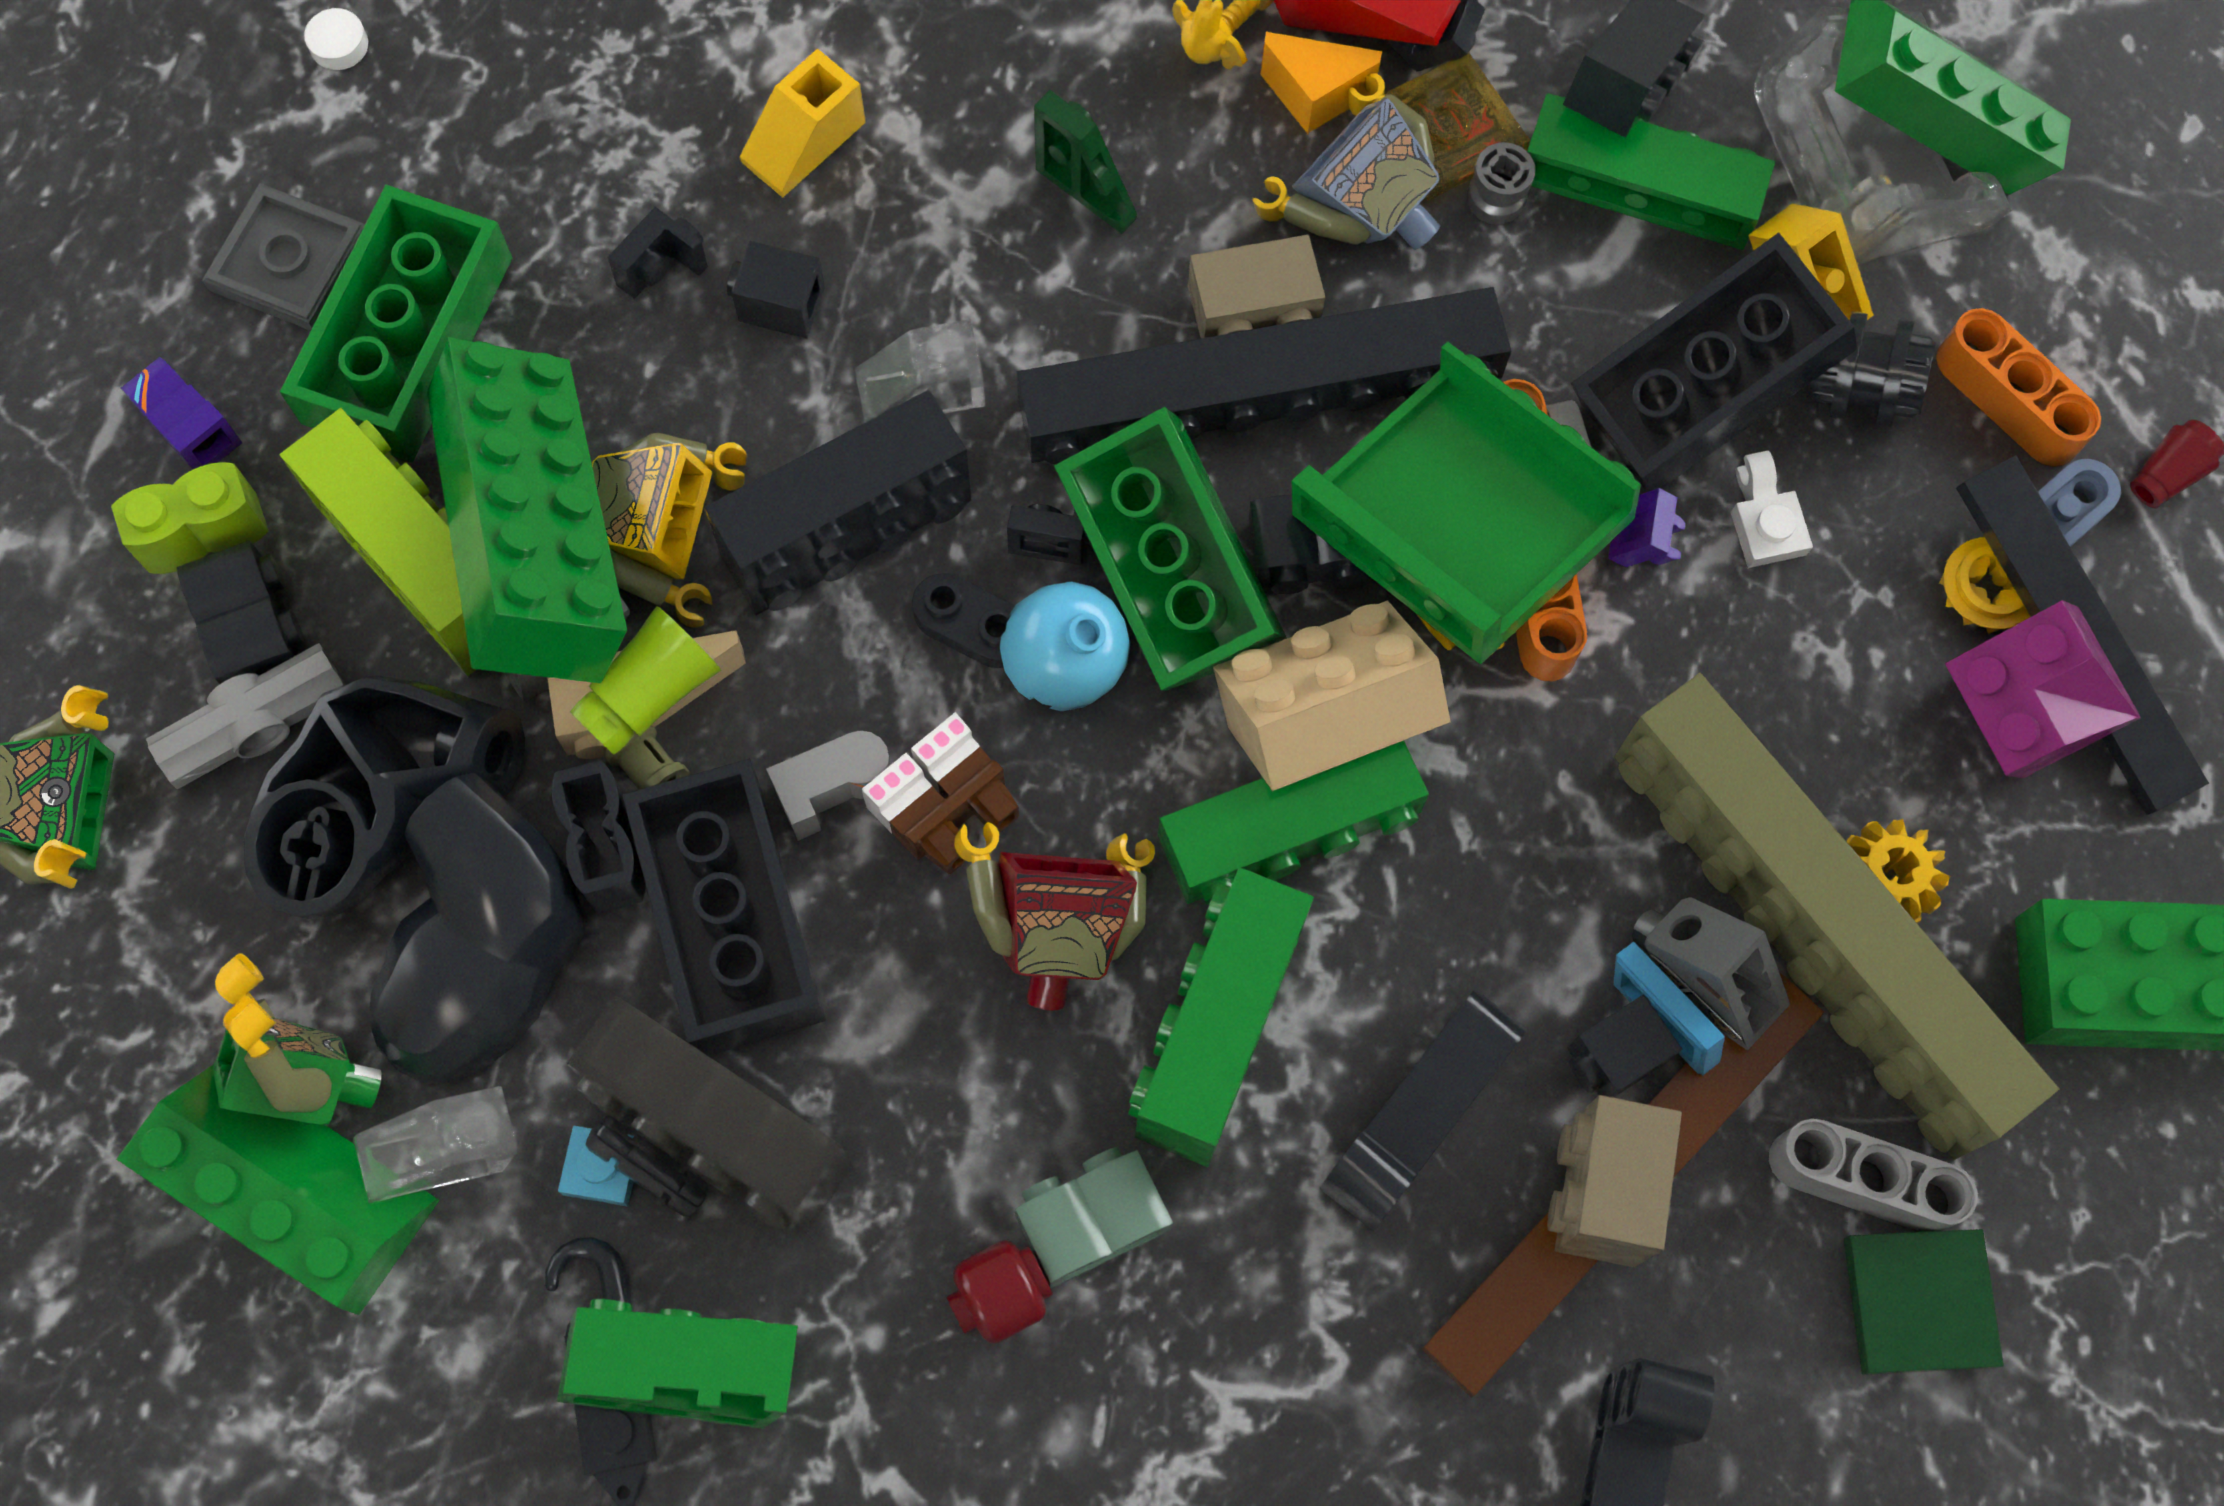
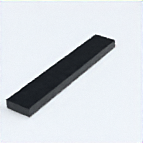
[1956,455,2209,815]

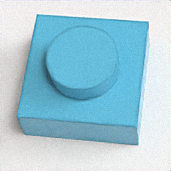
[558,1125,634,1207]

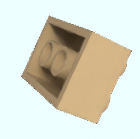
[1213,600,1451,791]

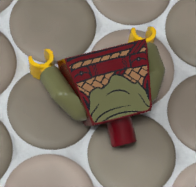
[954,822,1155,1010]

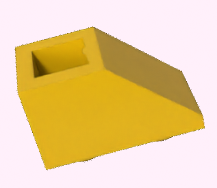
[740,48,866,198]

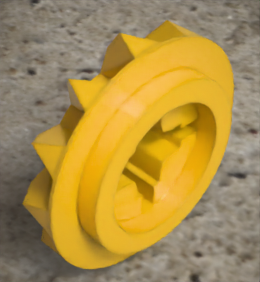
[1939,537,2031,634]

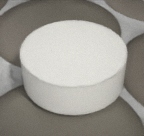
[304,8,368,70]

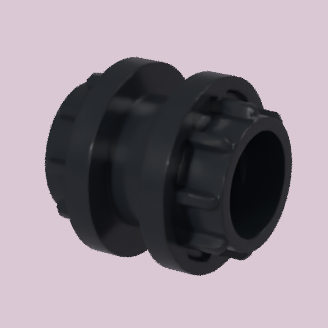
[1809,311,1936,427]

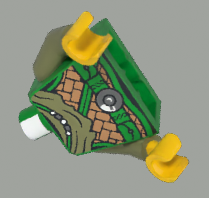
[0,685,115,889]
[213,953,381,1125]

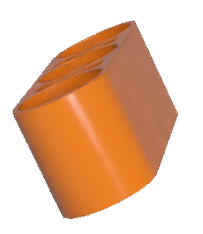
[1936,308,2101,467]

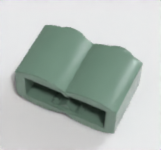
[1015,1147,1173,1289]

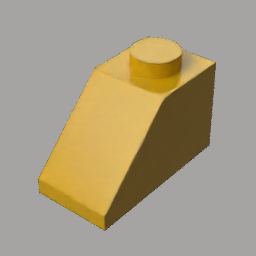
[1748,203,1874,321]

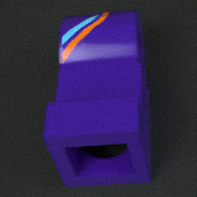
[121,357,242,470]

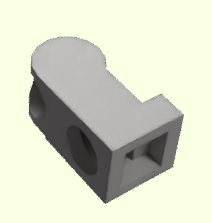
[766,731,891,841]

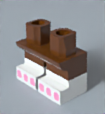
[862,712,1019,874]

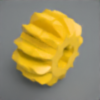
[1845,819,1951,923]

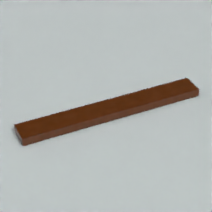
[1421,972,1825,1398]

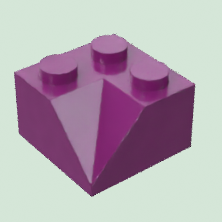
[1945,600,2141,778]

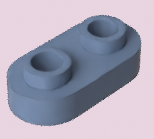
[2038,459,2121,547]

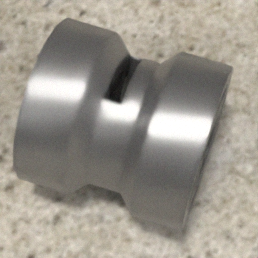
[1468,142,1535,225]

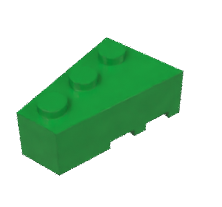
[557,1299,798,1429]

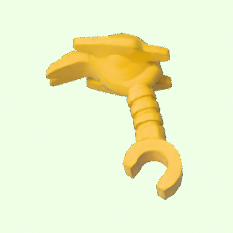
[1172,0,1274,70]

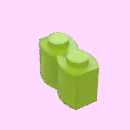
[111,462,269,574]

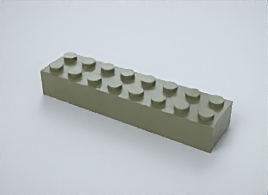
[1614,672,2059,1160]

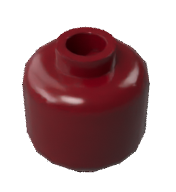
[946,1240,1053,1344]

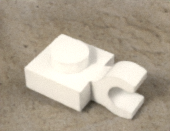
[1731,450,1813,568]

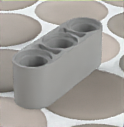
[1769,1119,1978,1232]

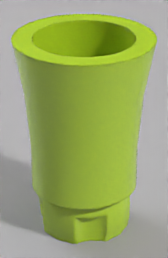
[570,606,722,755]

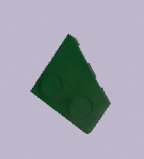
[1034,90,1137,234]

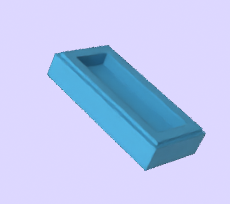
[1614,942,1725,1076]

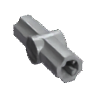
[146,643,345,789]

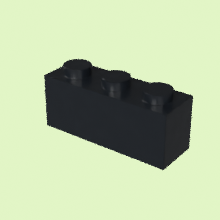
[1562,0,1706,138]

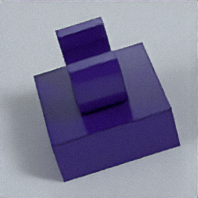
[1608,488,1686,567]

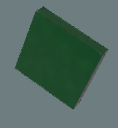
[1843,1229,2004,1375]

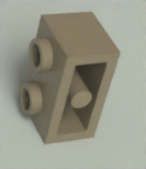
[1188,234,1326,338]

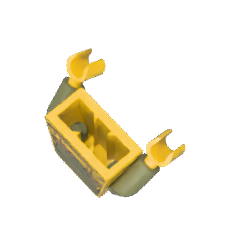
[592,433,747,628]

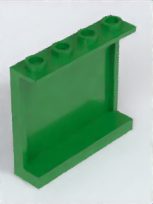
[1291,341,1641,665]

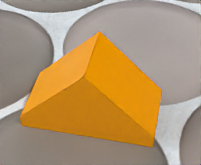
[1260,32,1382,134]

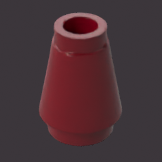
[2130,419,2224,508]

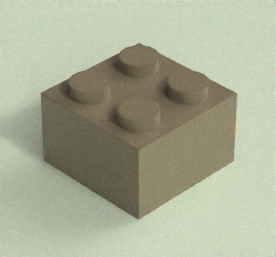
[1547,1095,1682,1268]

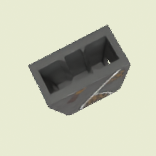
[1632,897,1790,1050]

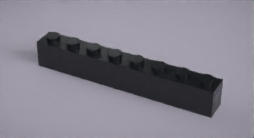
[1017,287,1512,464]

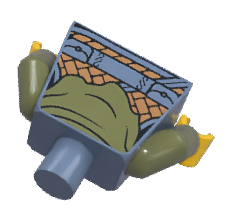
[1253,73,1440,250]

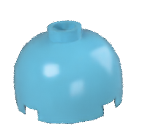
[999,581,1131,711]

